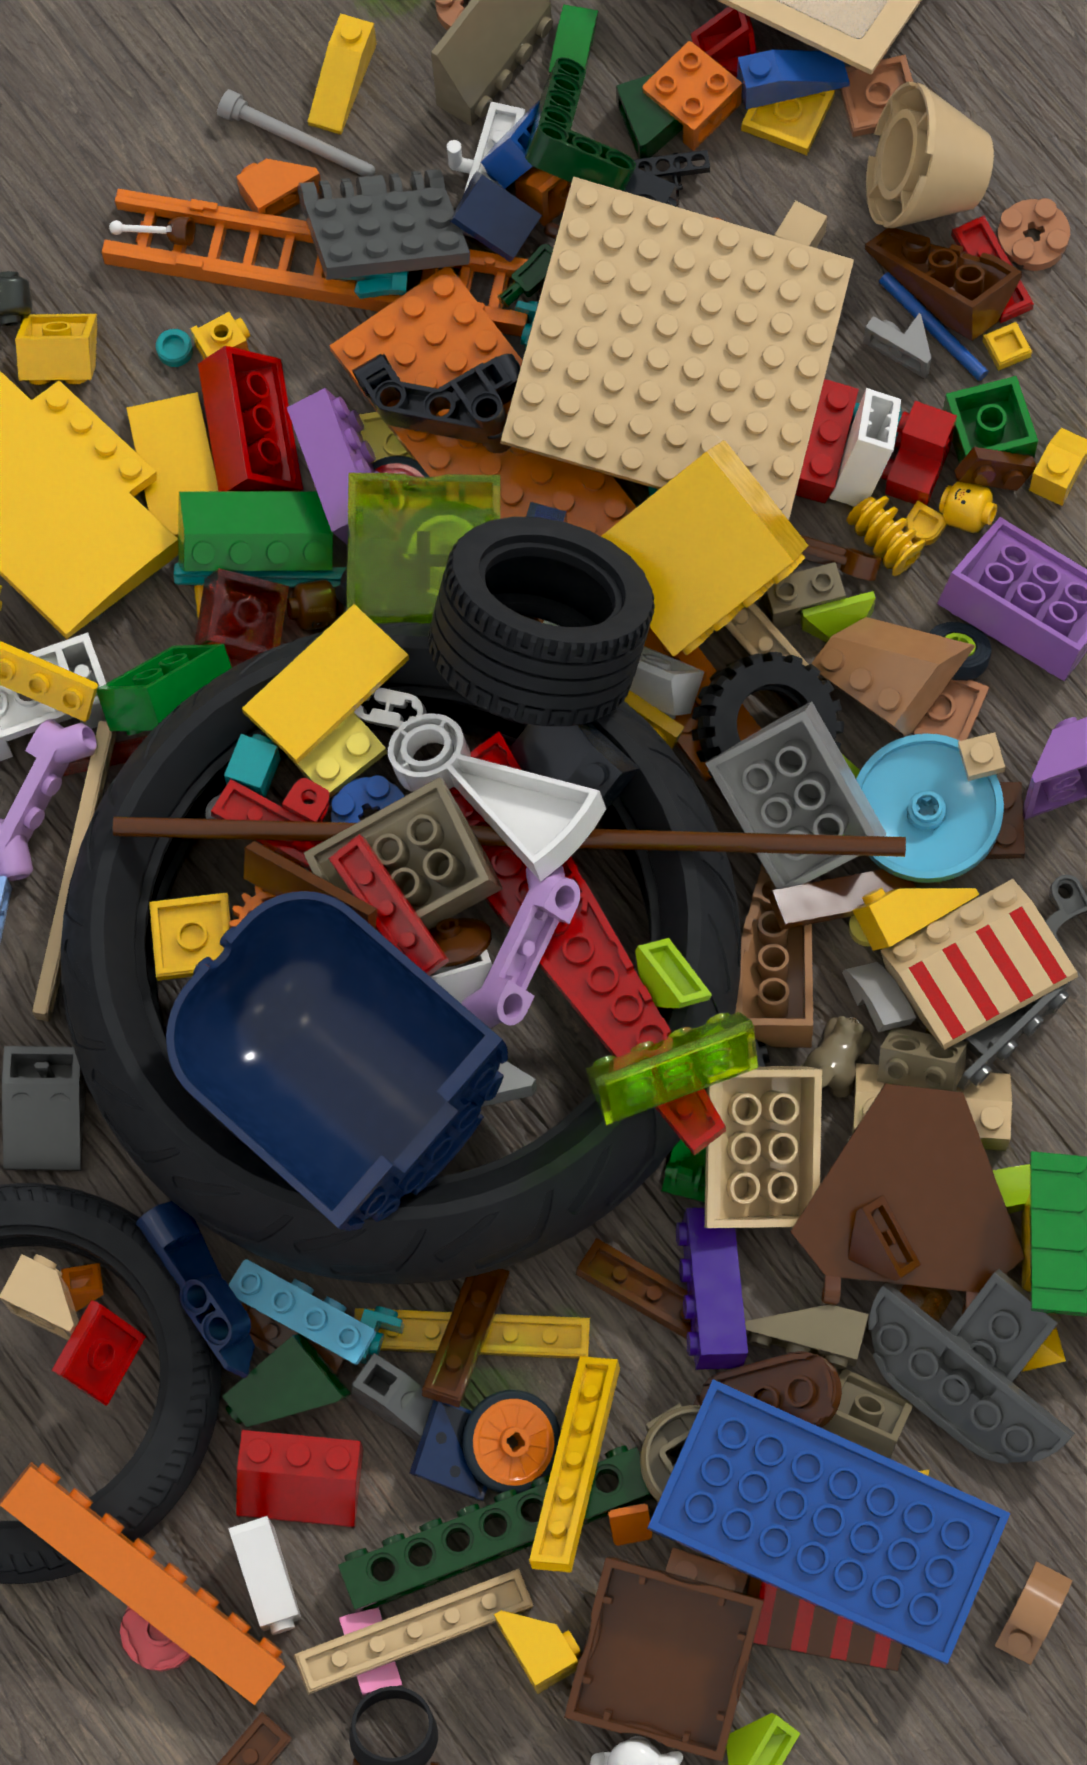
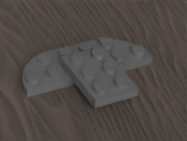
[869,1269,1075,1464]

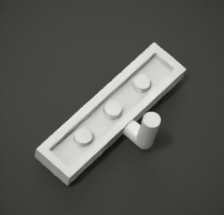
[447,102,526,238]

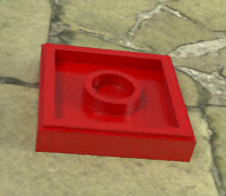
[51,1300,146,1406]

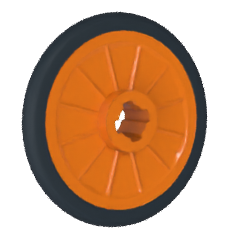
[463,1390,561,1494]

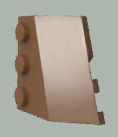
[811,617,975,736]

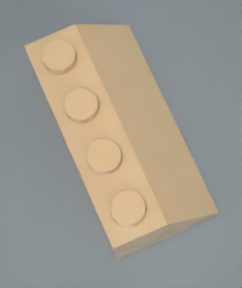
[852,1063,1012,1151]

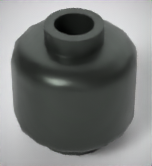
[0,271,32,327]

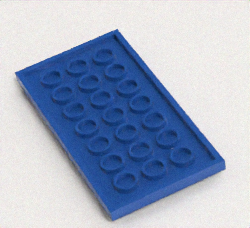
[647,1379,1010,1665]

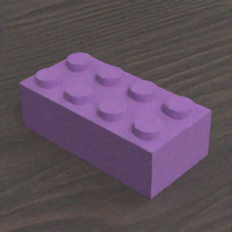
[287,388,399,553]

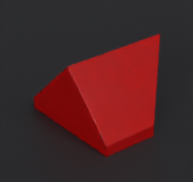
[690,6,756,78]

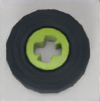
[929,622,992,681]

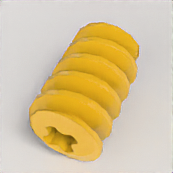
[846,496,926,577]

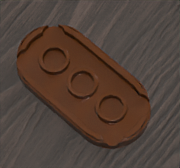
[693,1351,842,1428]

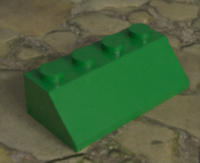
[178,491,333,571]

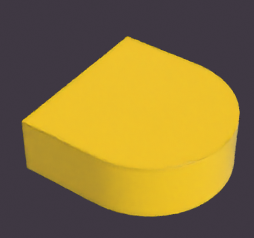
[905,501,947,546]

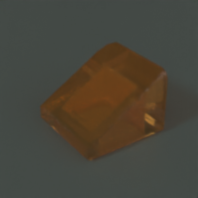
[900,1285,952,1322]

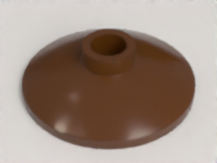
[428,918,492,968]

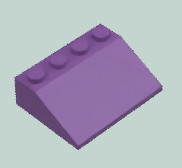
[937,517,1087,681]

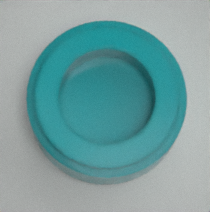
[156,329,193,367]

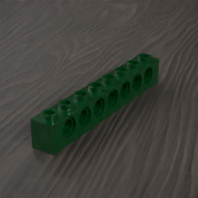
[338,1445,653,1613]

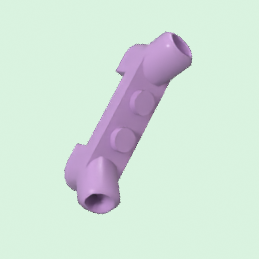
[0,719,97,881]
[462,865,580,1029]

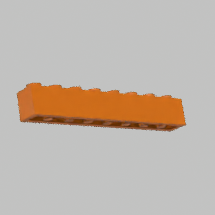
[0,1462,285,1705]

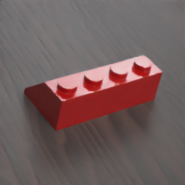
[198,345,303,491]

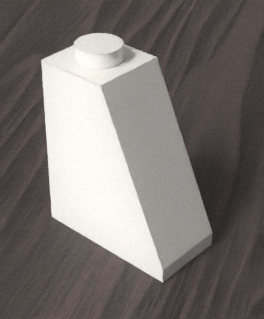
[829,388,901,506]
[228,1516,302,1635]

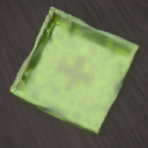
[347,473,500,623]

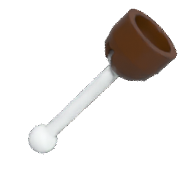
[109,216,195,246]

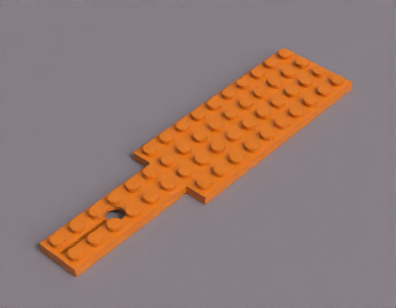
[329,267,761,782]

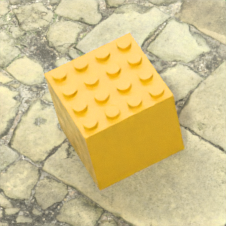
[601,440,809,657]

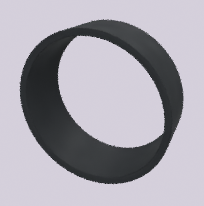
[349,1686,438,1765]

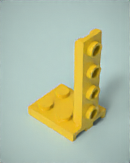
[0,585,98,722]

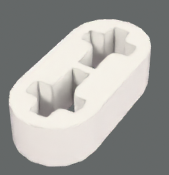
[354,687,426,729]

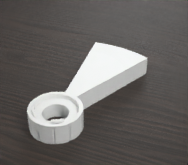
[388,714,606,882]

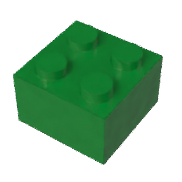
[943,376,1038,464]

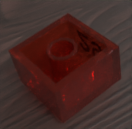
[194,568,289,662]

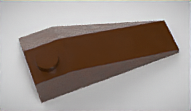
[865,228,1022,341]

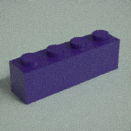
[676,1208,748,1370]

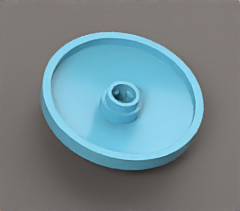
[856,734,1004,883]

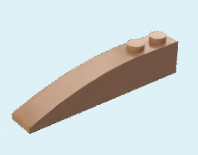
[735,864,813,1048]

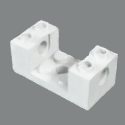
[0,632,106,761]

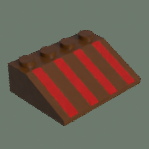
[747,1576,903,1672]

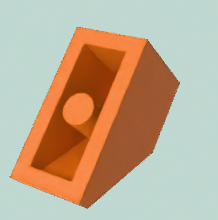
[236,158,321,216]

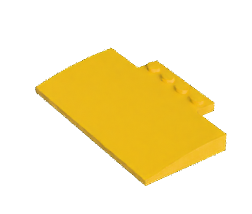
[0,371,178,639]

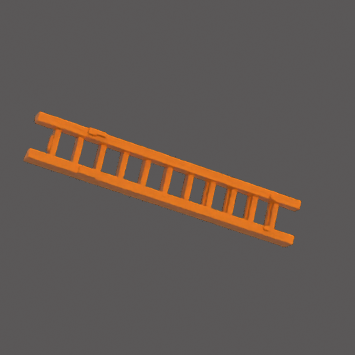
[101,188,528,337]

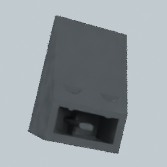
[2,1046,86,1171]

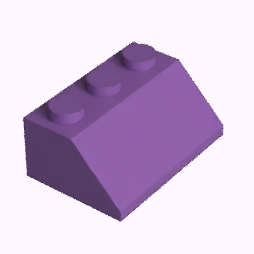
[1023,717,1087,820]

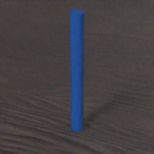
[879,272,989,381]

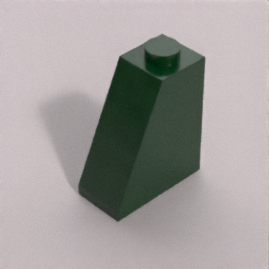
[616,73,683,159]
[222,1334,351,1427]

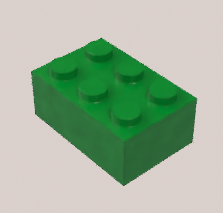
[97,644,232,735]

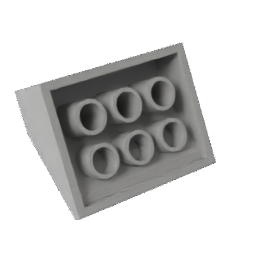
[705,701,887,889]

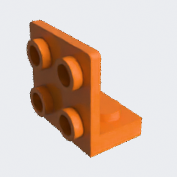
[642,41,742,151]

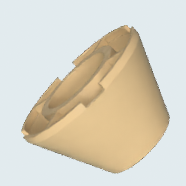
[866,82,994,228]

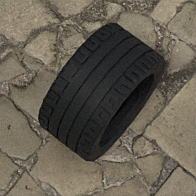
[428,517,655,727]

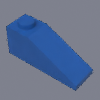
[737,49,850,109]
[481,100,540,189]

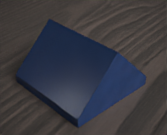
[450,171,542,262]

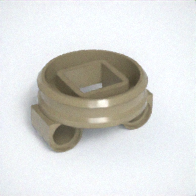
[640,1403,701,1502]

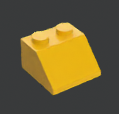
[15,314,97,385]
[494,1610,581,1694]

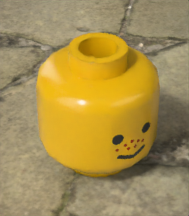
[939,481,997,533]

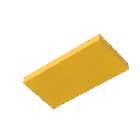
[126,392,218,538]
[242,604,409,764]

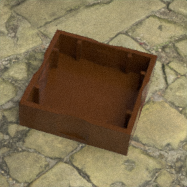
[564,1556,765,1762]

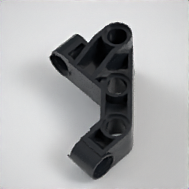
[352,354,521,453]

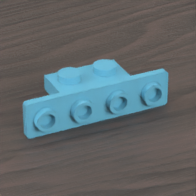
[229,1259,376,1365]

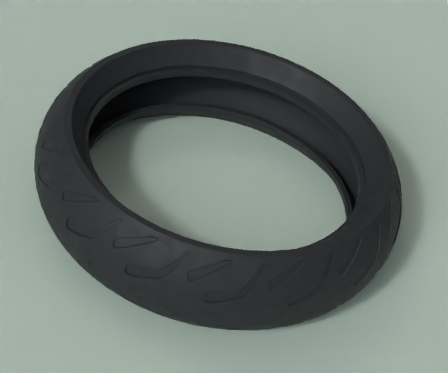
[61,622,741,1284]

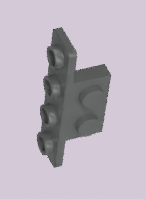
[957,981,1071,1091]

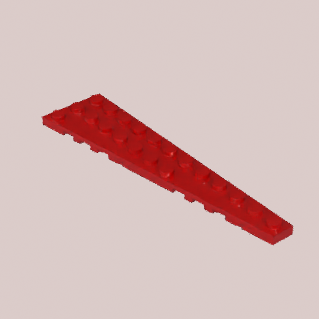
[449,731,726,1155]

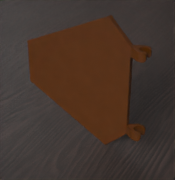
[790,1084,1025,1315]

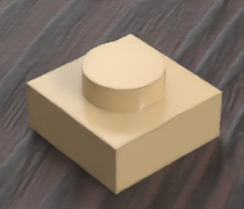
[958,732,1005,781]

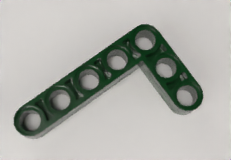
[525,57,636,191]

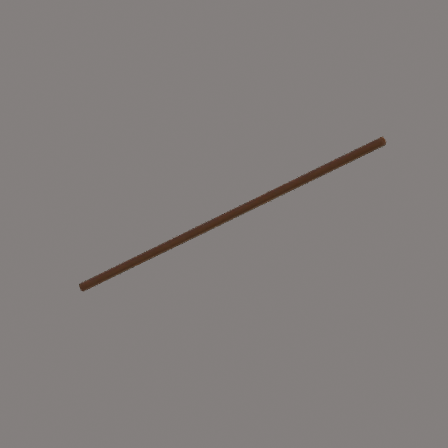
[113,816,906,857]

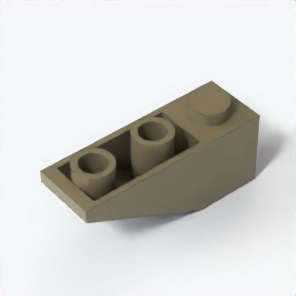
[745,1304,869,1370]

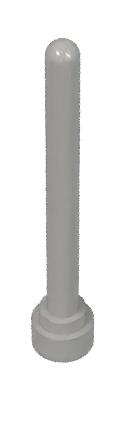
[217,89,375,176]

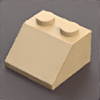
[0,1254,79,1341]

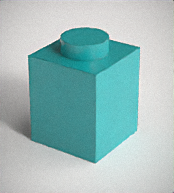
[224,734,281,797]

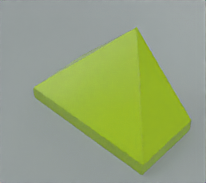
[800,591,876,643]
[635,938,712,1008]
[727,1713,800,1765]

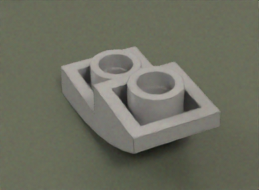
[842,962,916,1032]

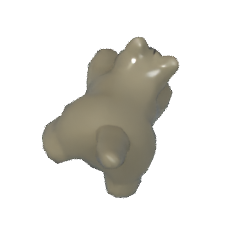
[801,1016,872,1098]

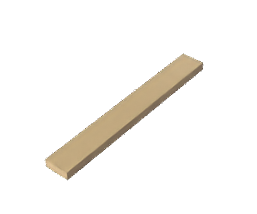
[32,721,116,1022]

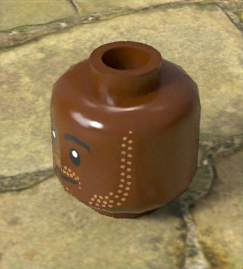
[286,579,343,631]

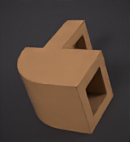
[995,1561,1073,1665]

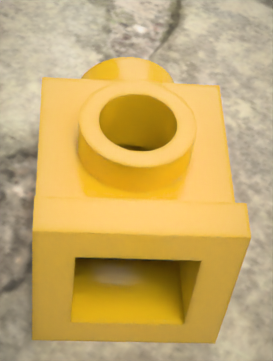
[190,312,251,360]

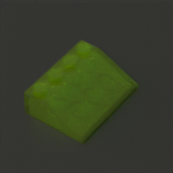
[586,1012,758,1125]

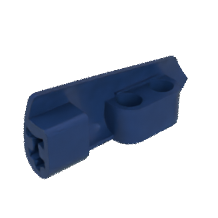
[136,1201,255,1378]

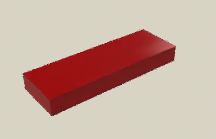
[951,215,1034,324]

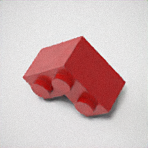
[881,401,957,506]

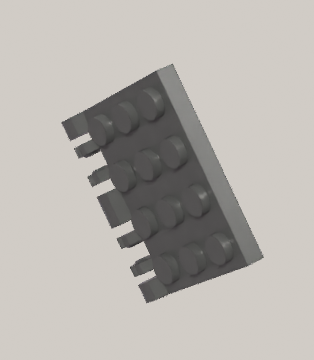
[298,169,470,280]

